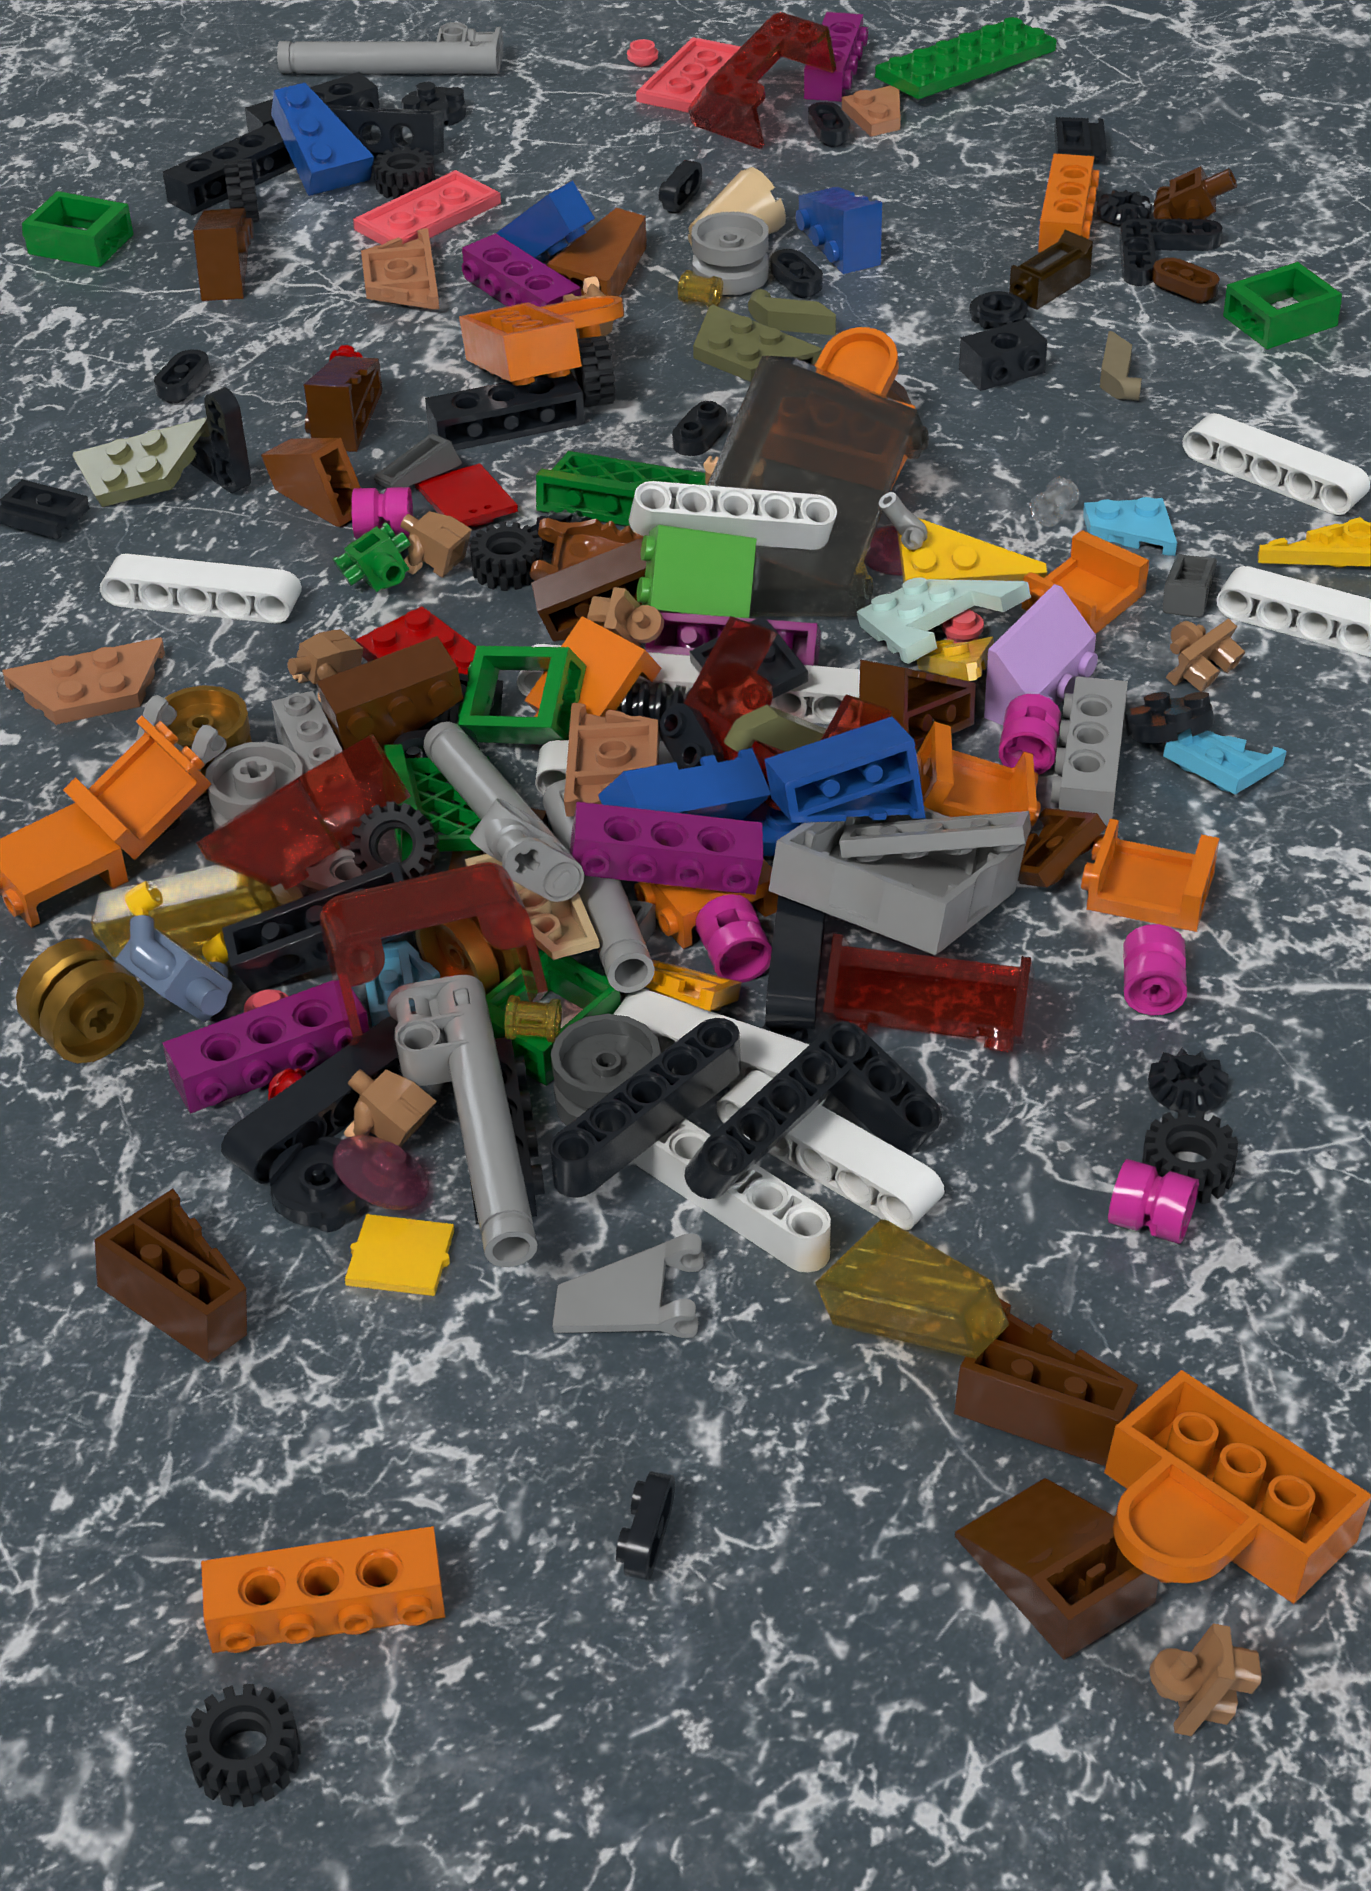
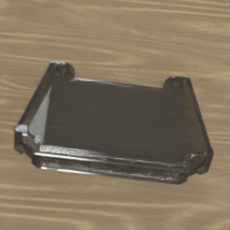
[707,356,929,617]

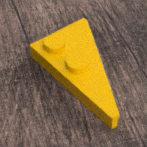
[1257,517,1371,568]
[897,518,1047,583]
[917,637,994,681]

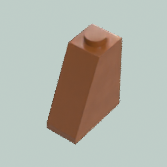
[261,438,361,527]

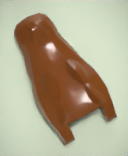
[530,518,644,581]

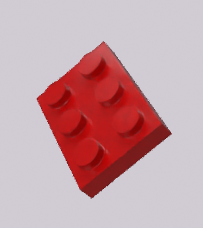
[355,606,476,674]

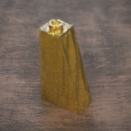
[91,856,281,957]
[815,1219,1009,1359]

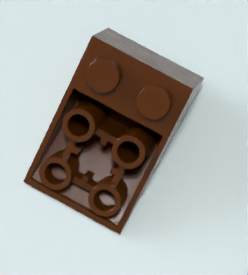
[955,1478,1159,1660]

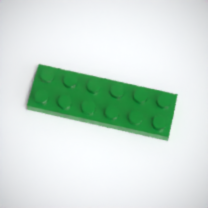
[875,17,1057,100]

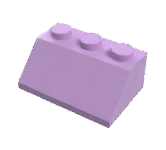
[984,584,1098,725]

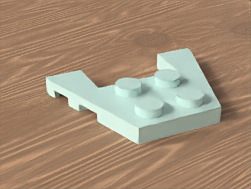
[857,577,1031,664]

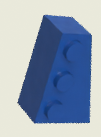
[271,82,374,196]
[496,181,595,263]
[796,187,882,274]
[764,717,926,823]
[598,748,771,820]

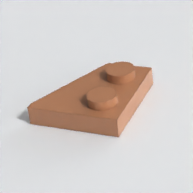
[842,85,900,137]

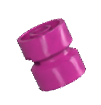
[352,487,413,540]
[999,694,1061,775]
[696,894,772,983]
[1123,924,1187,1015]
[1108,1159,1199,1244]

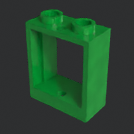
[22,191,134,268]
[1223,262,1342,350]
[458,646,587,745]
[486,950,621,1086]

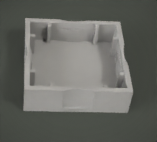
[768,807,1026,955]

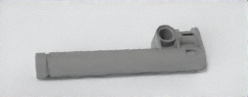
[277,22,503,74]
[424,722,584,902]
[543,779,655,993]
[387,975,538,1267]

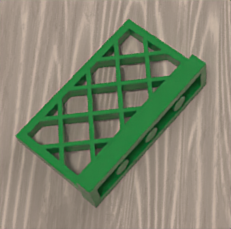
[536,451,706,526]
[384,744,490,862]

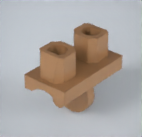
[587,587,664,648]
[1166,618,1245,692]
[1149,1623,1262,1736]

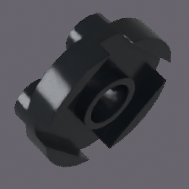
[401,82,466,126]
[1125,692,1215,743]
[269,1137,373,1232]

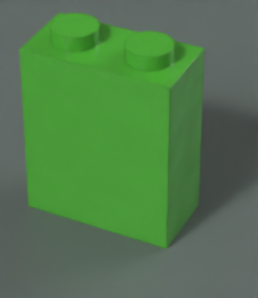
[637,525,757,618]

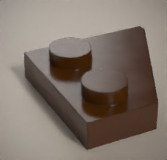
[1018,808,1107,888]

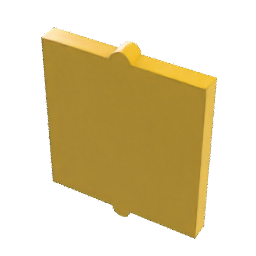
[345,1214,454,1296]

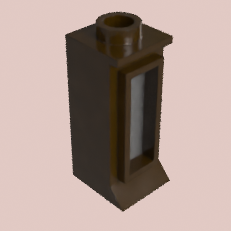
[1009,229,1093,310]

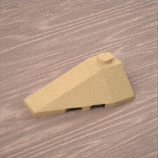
[465,854,600,960]

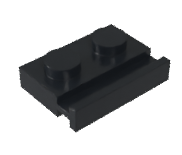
[1054,117,1107,163]
[0,479,90,539]

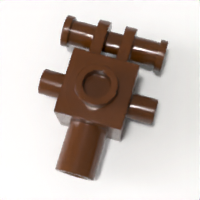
[1153,166,1237,219]

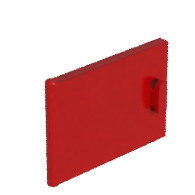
[415,463,518,527]

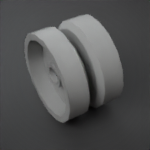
[692,212,769,295]
[205,742,310,852]

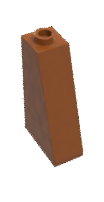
[547,207,647,297]

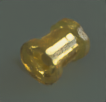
[677,270,723,308]
[505,995,562,1043]

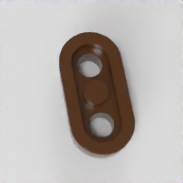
[1152,258,1220,303]

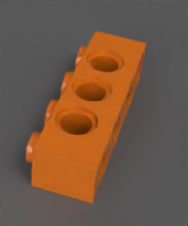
[1038,154,1100,253]
[201,1526,446,1653]

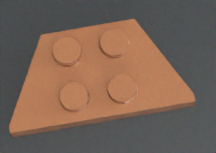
[361,228,440,309]
[2,637,165,725]
[564,703,660,817]

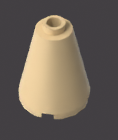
[688,167,786,246]

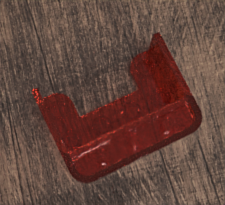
[688,12,837,149]

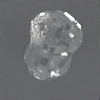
[1029,476,1079,527]

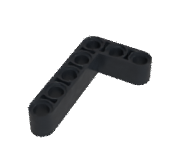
[684,1021,942,1199]

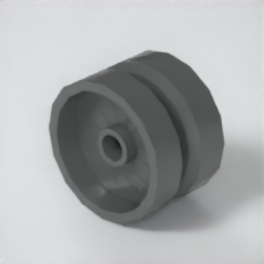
[551,1014,661,1126]

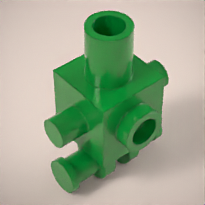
[332,522,411,592]

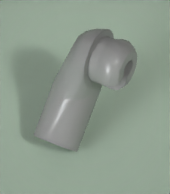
[879,492,927,550]

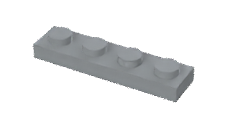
[839,811,1031,862]

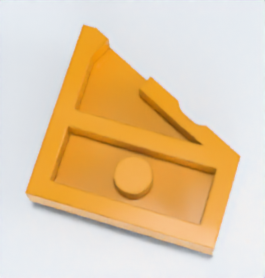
[645,960,742,1011]

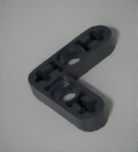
[1119,219,1223,286]
[190,387,251,493]

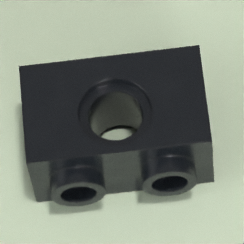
[959,320,1047,391]

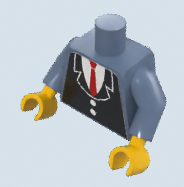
[115,881,233,1022]

